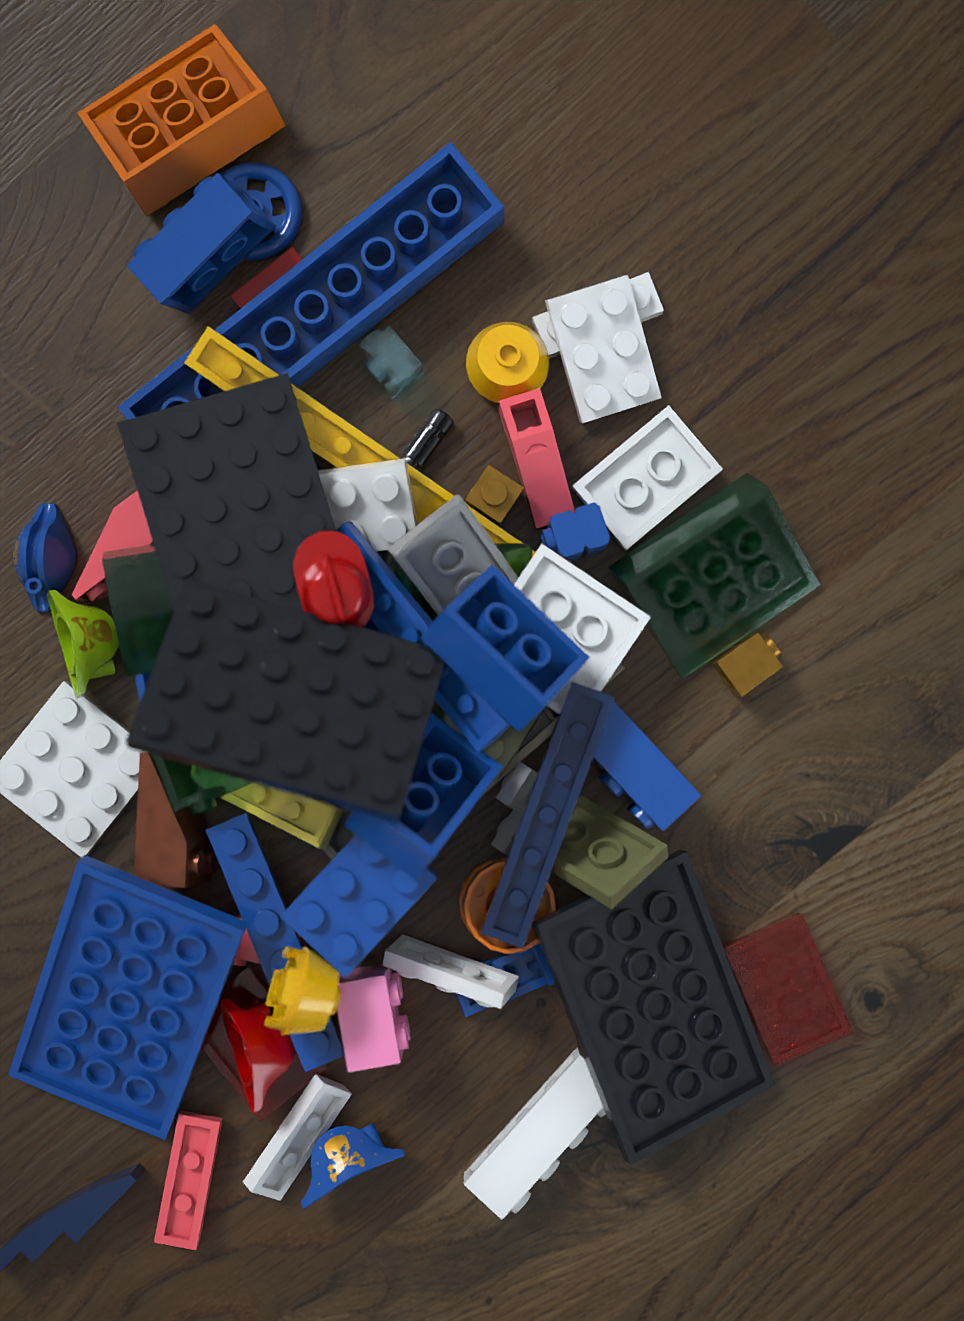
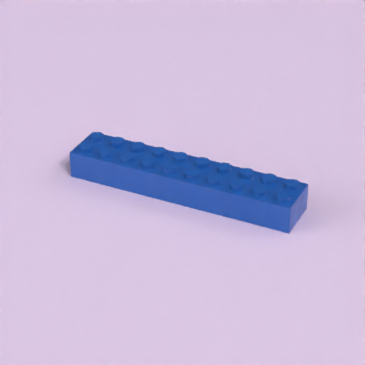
[117,142,504,420]

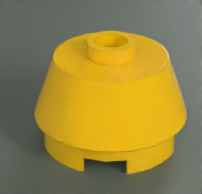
[466,322,549,403]
[264,946,341,1035]

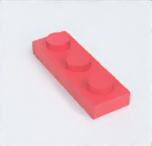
[154,1110,223,1250]

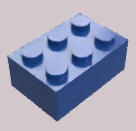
[126,173,277,314]
[421,564,590,732]
[590,701,702,831]
[344,713,503,881]
[280,835,439,978]

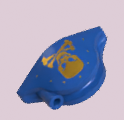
[13,503,76,612]
[301,1123,406,1209]

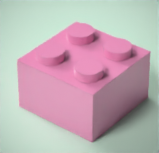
[337,964,411,1072]

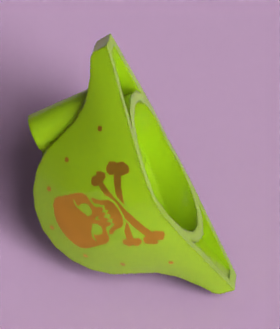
[47,590,120,699]

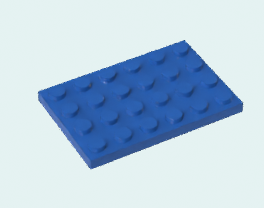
[8,855,248,1140]

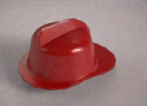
[293,531,374,627]

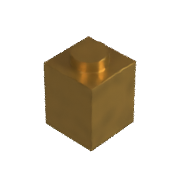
[465,464,524,527]
[711,632,783,697]

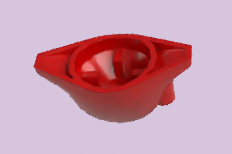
[219,999,294,1113]

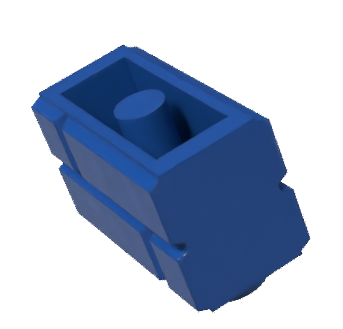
[540,502,610,563]

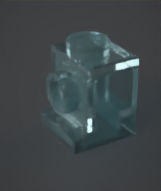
[359,326,424,399]

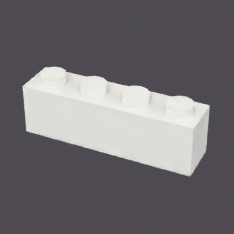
[464,1047,606,1219]

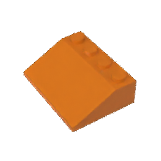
[78,24,286,217]

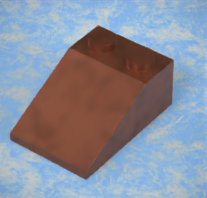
[134,753,218,888]

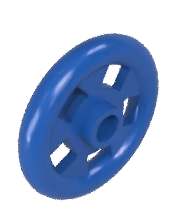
[220,162,302,261]

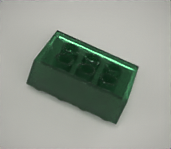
[608,473,820,679]

